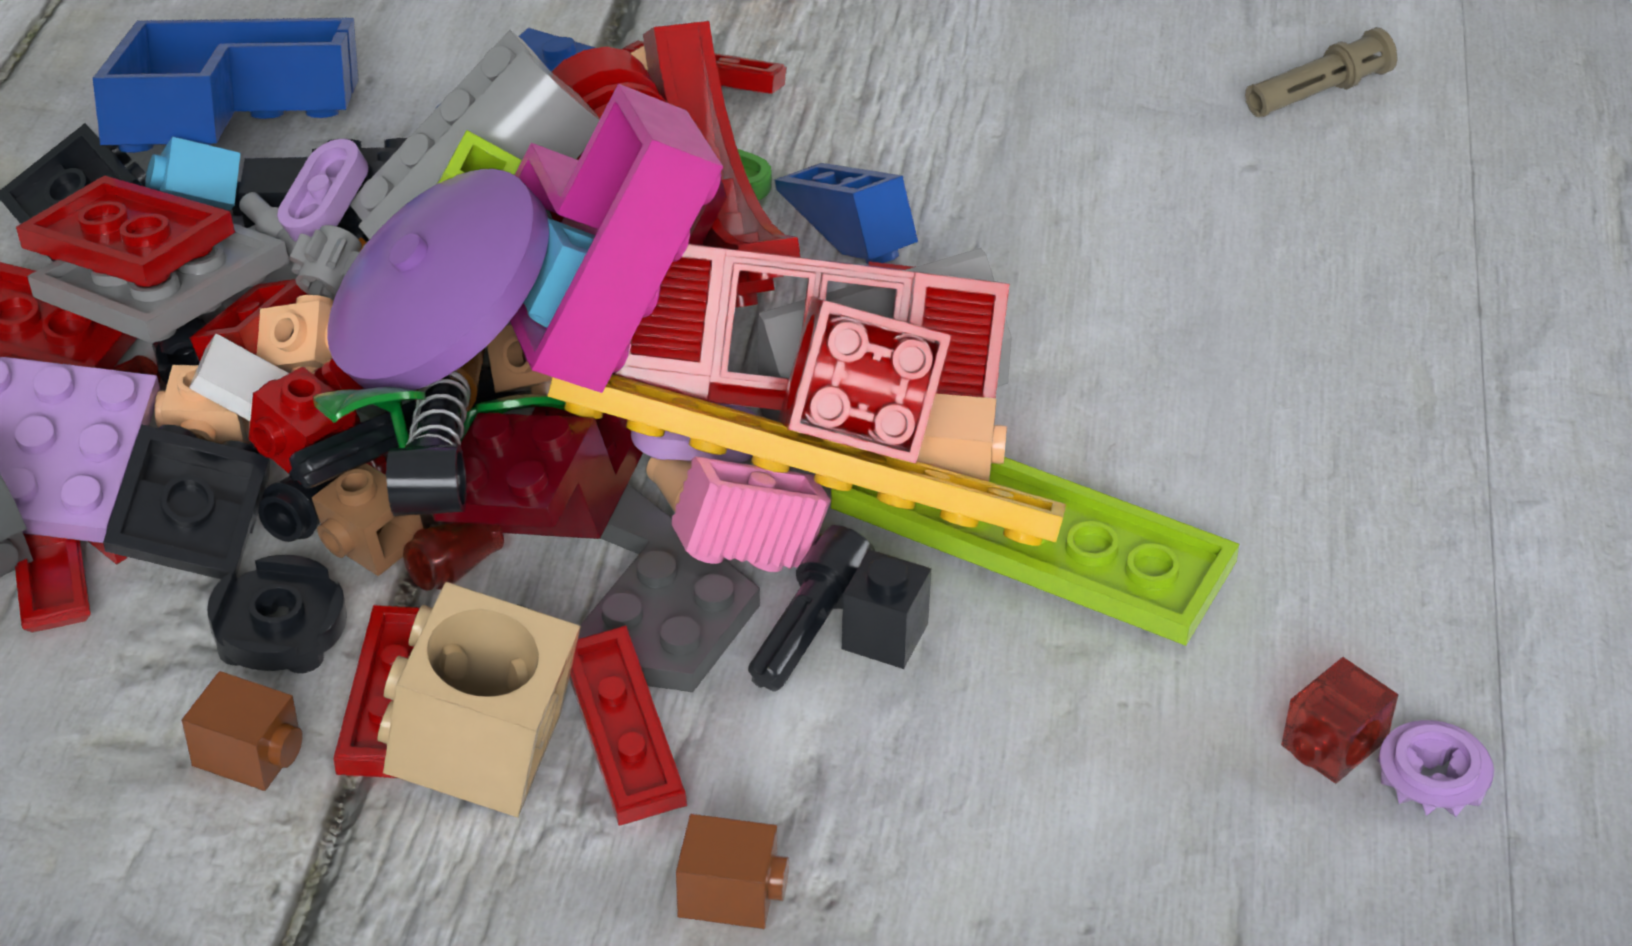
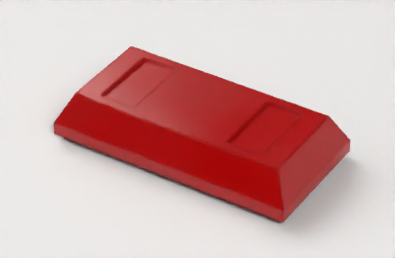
[15,533,91,633]

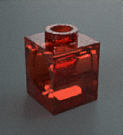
[1281,657,1399,784]

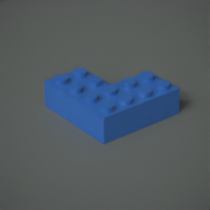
[92,17,359,153]

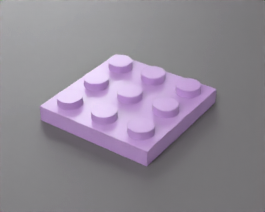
[0,356,160,543]

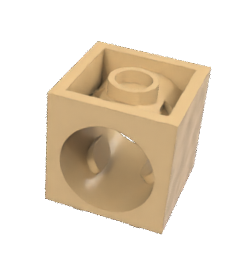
[377,582,581,818]

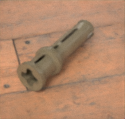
[1245,27,1398,118]

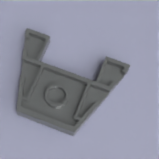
[517,484,760,692]

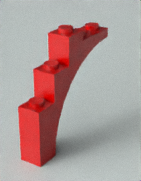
[643,21,801,308]

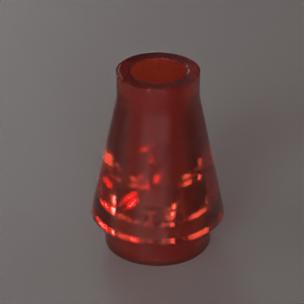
[403,522,504,591]

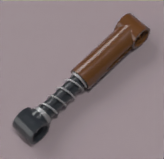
[386,347,486,516]

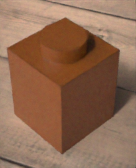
[181,671,303,791]
[676,814,789,929]

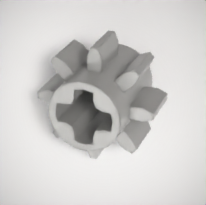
[289,225,362,301]

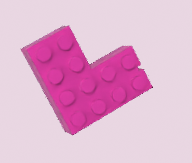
[510,84,723,393]

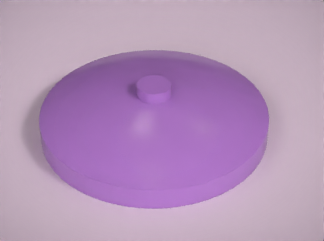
[327,169,549,390]

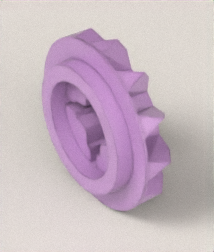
[1378,720,1494,817]

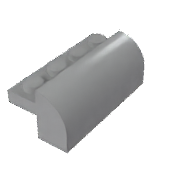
[350,30,600,239]

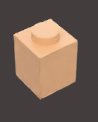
[917,393,1007,482]

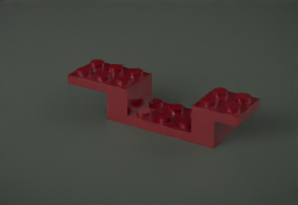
[432,179,727,539]

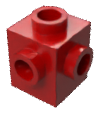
[248,366,356,484]

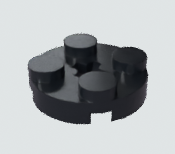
[207,555,347,674]

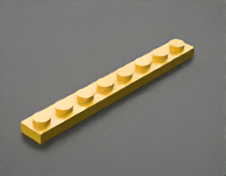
[548,374,1066,546]

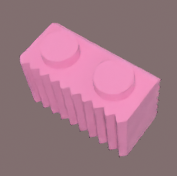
[672,456,831,572]

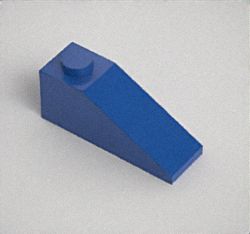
[774,163,918,264]

